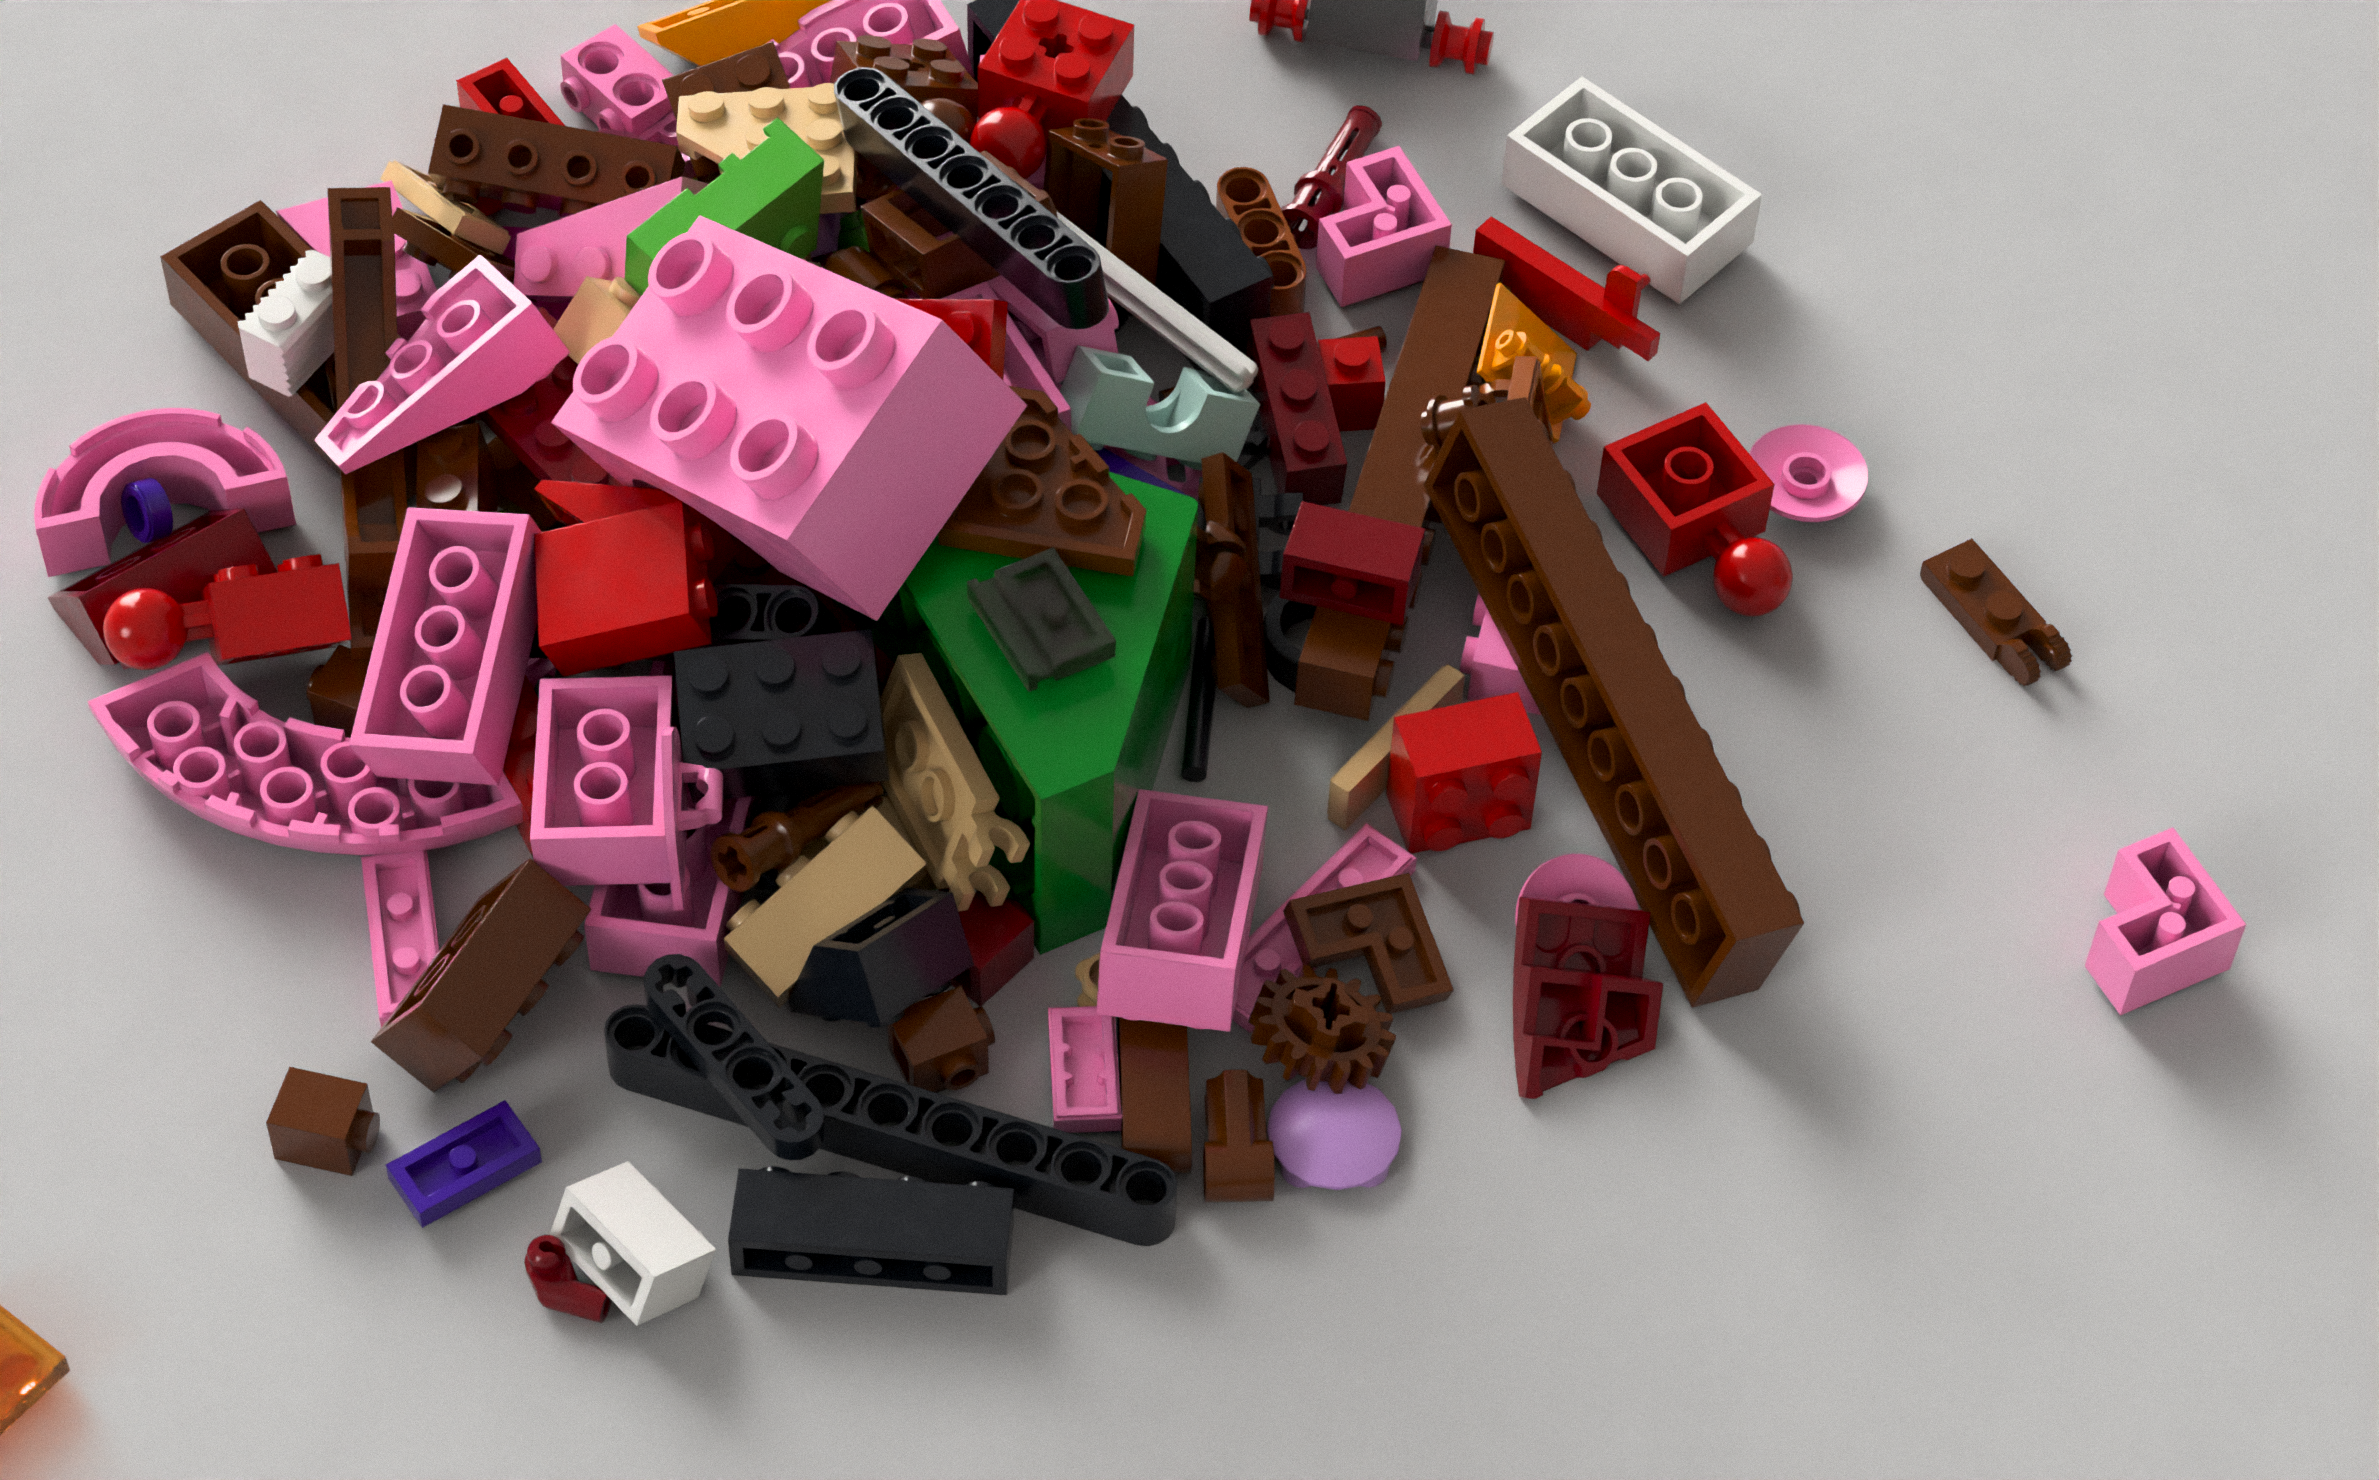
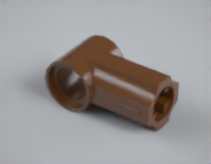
[1203,1069,1275,1202]

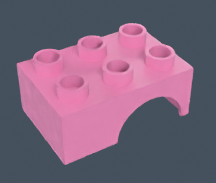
[551,215,1027,621]

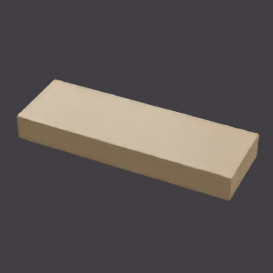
[380,160,511,255]
[1327,664,1465,831]

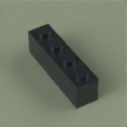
[728,1166,1014,1295]

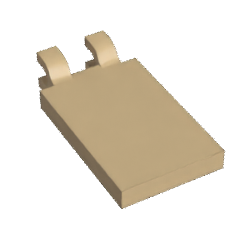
[881,653,1030,912]

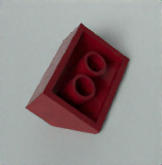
[47,508,278,670]

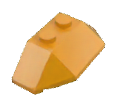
[637,0,832,67]

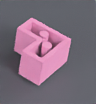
[1316,146,1452,307]
[2085,827,2246,1015]

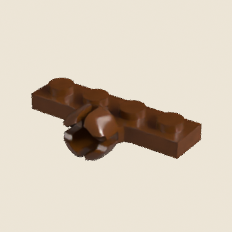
[1194,452,1270,708]

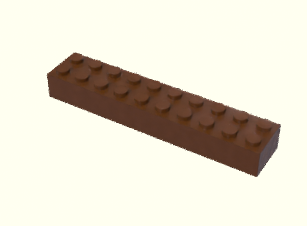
[1423,397,1804,1008]

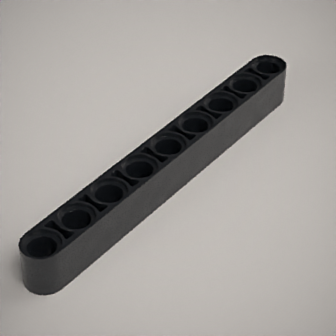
[604,1004,1178,1246]

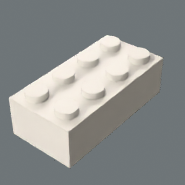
[1501,76,1762,304]

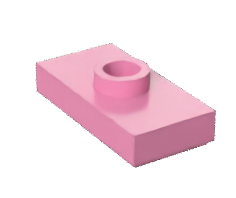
[1048,1006,1122,1133]

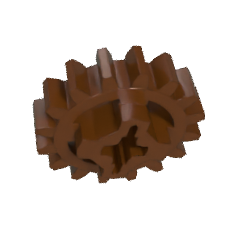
[1248,965,1396,1094]

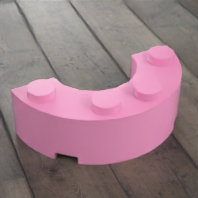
[34,408,296,577]

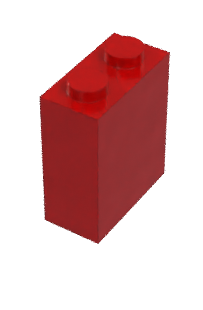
[534,500,718,677]

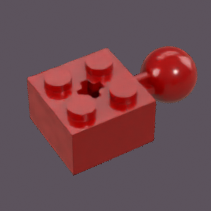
[970,0,1135,180]
[1596,402,1793,617]
[103,554,352,670]

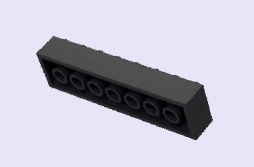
[967,0,1275,371]

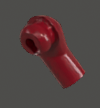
[524,1234,612,1323]

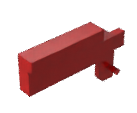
[1473,216,1661,361]

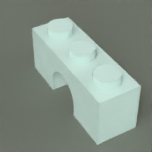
[1060,345,1260,471]

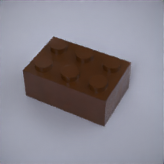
[371,858,592,1092]

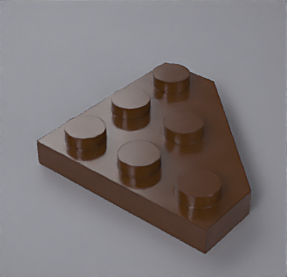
[938,386,1146,577]

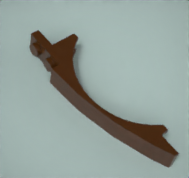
[327,187,408,660]

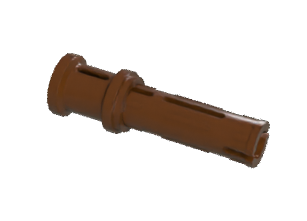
[710,781,884,892]

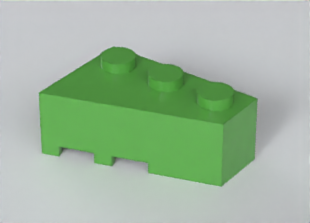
[625,117,824,296]

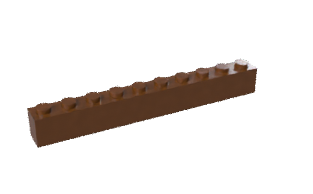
[1294,246,1512,721]

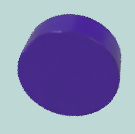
[121,477,173,543]

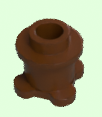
[1421,385,1496,453]

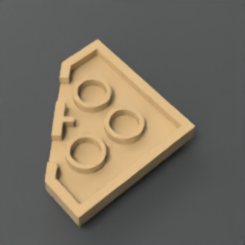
[676,83,858,214]

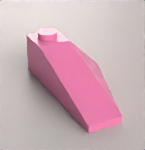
[314,255,571,475]

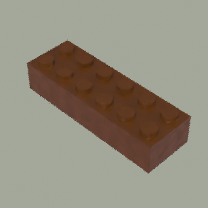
[160,200,475,500]

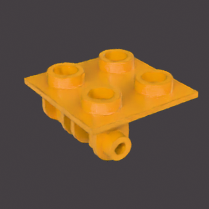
[1477,283,1591,443]

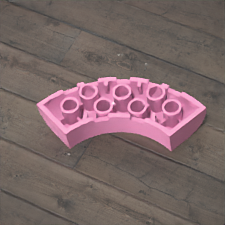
[87,652,523,855]

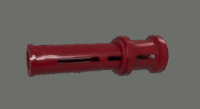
[1281,105,1382,249]

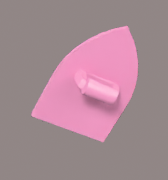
[661,727,723,910]

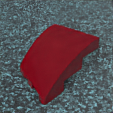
[1513,897,1664,1099]

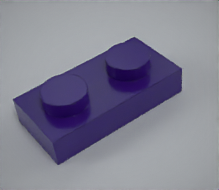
[386,1100,542,1228]

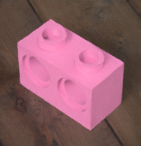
[560,24,673,136]

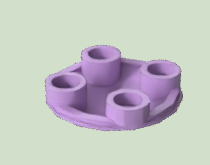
[1267,1078,1402,1190]

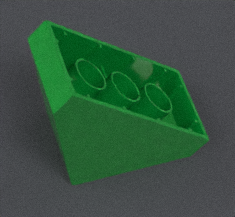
[831,472,1198,955]

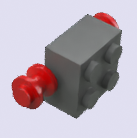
[1249,0,1494,75]

